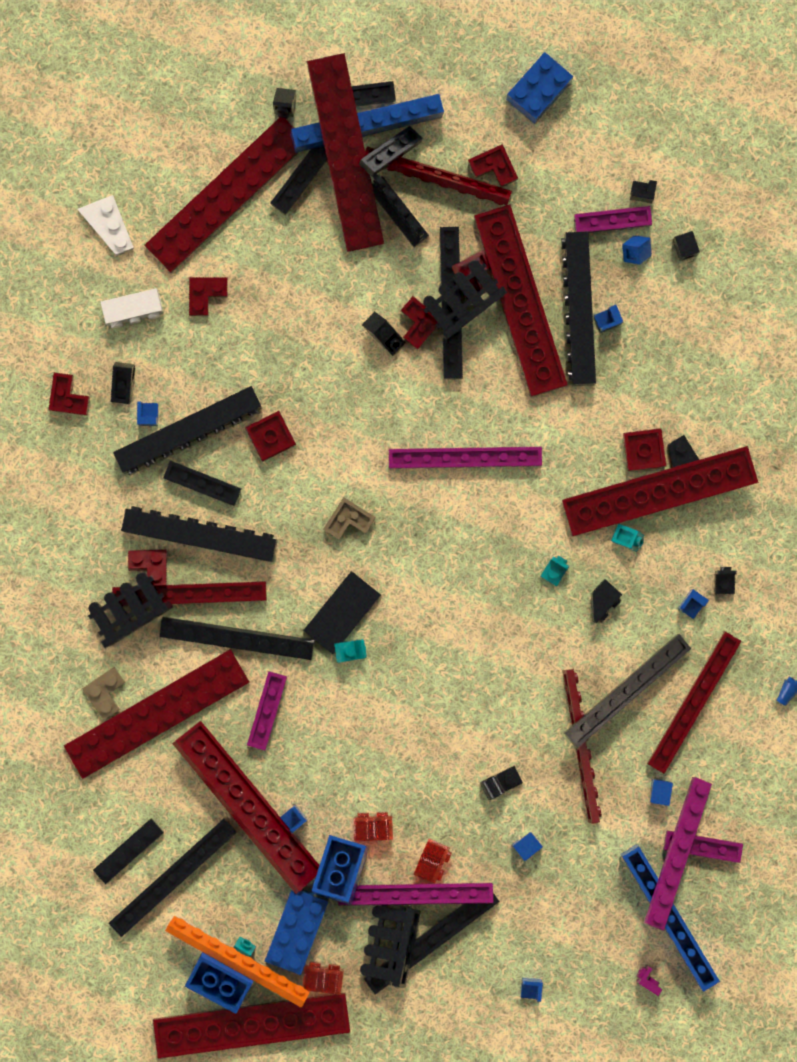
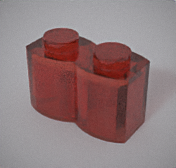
[353,812,393,841]
[414,838,452,884]
[302,961,344,995]

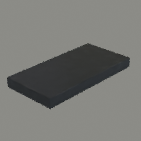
[303,571,381,654]

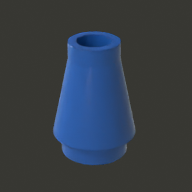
[776,676,797,706]

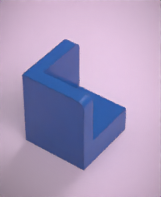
[622,236,652,265]
[594,305,623,333]
[137,401,158,426]
[678,589,709,619]
[650,779,673,806]
[280,805,307,833]
[512,832,543,861]
[521,977,543,1002]

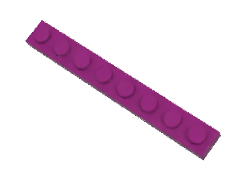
[389,446,542,469]
[644,777,712,931]
[338,883,493,906]

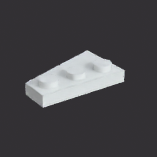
[78,195,134,256]

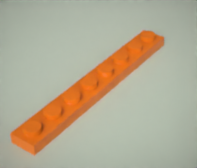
[165,916,310,1008]

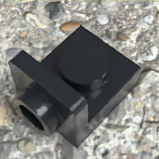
[715,567,737,594]

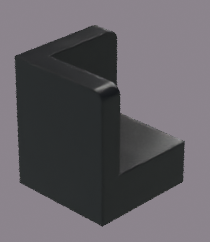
[629,180,657,203]
[673,231,700,261]

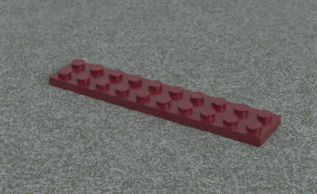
[306,53,384,252]
[144,117,299,273]
[474,204,568,397]
[562,446,759,537]
[64,649,250,779]
[172,721,320,894]
[153,992,351,1059]

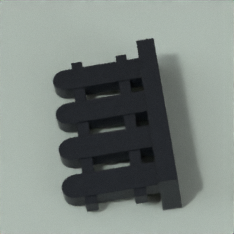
[372,174,429,248]
[423,260,508,340]
[88,572,173,648]
[360,905,421,988]

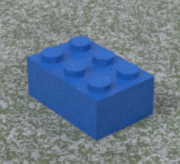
[506,52,574,124]
[312,835,369,905]
[185,952,253,1014]

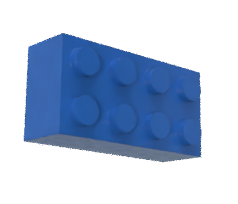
[264,889,329,975]

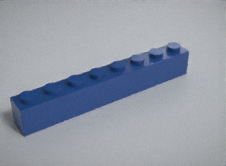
[291,94,444,153]
[620,844,720,992]

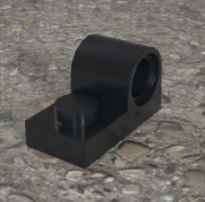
[110,362,135,404]
[480,766,523,800]

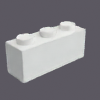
[101,288,163,328]

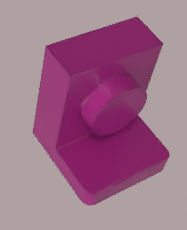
[636,965,662,996]

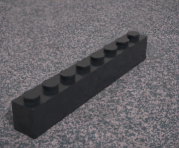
[561,231,596,387]
[113,386,262,476]
[121,506,277,562]

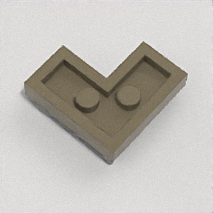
[323,497,376,540]
[82,667,125,720]

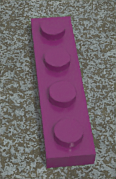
[574,206,652,233]
[247,671,287,751]
[663,830,743,863]

